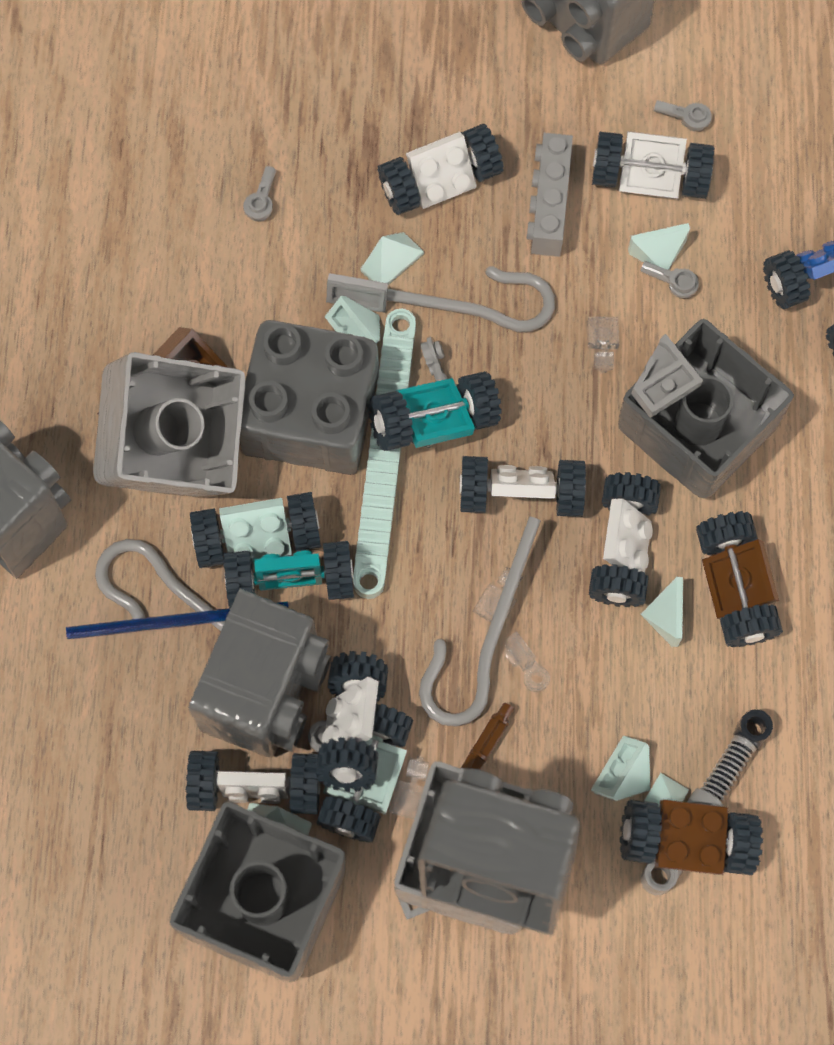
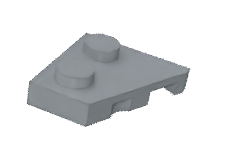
[631,334,703,418]

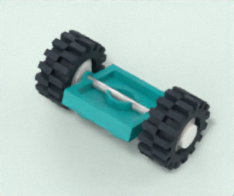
[368,371,502,451]
[224,541,354,609]

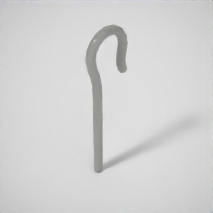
[387,266,555,332]
[419,517,541,727]
[95,539,226,631]

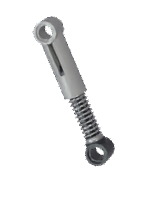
[641,709,773,895]

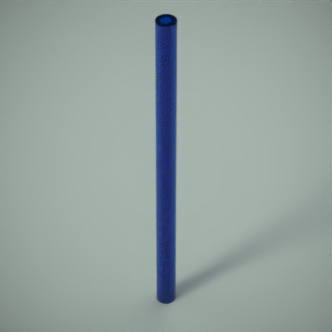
[66,601,289,640]

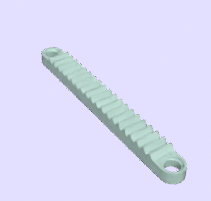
[353,308,416,599]

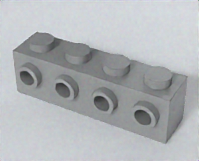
[527,133,573,257]

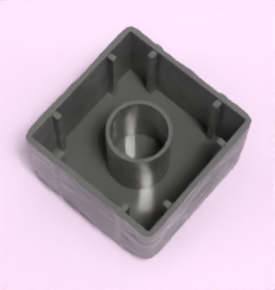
[521,0,655,64]
[618,319,794,499]
[239,320,379,475]
[0,420,71,579]
[189,589,332,757]
[418,769,580,935]
[170,802,346,982]

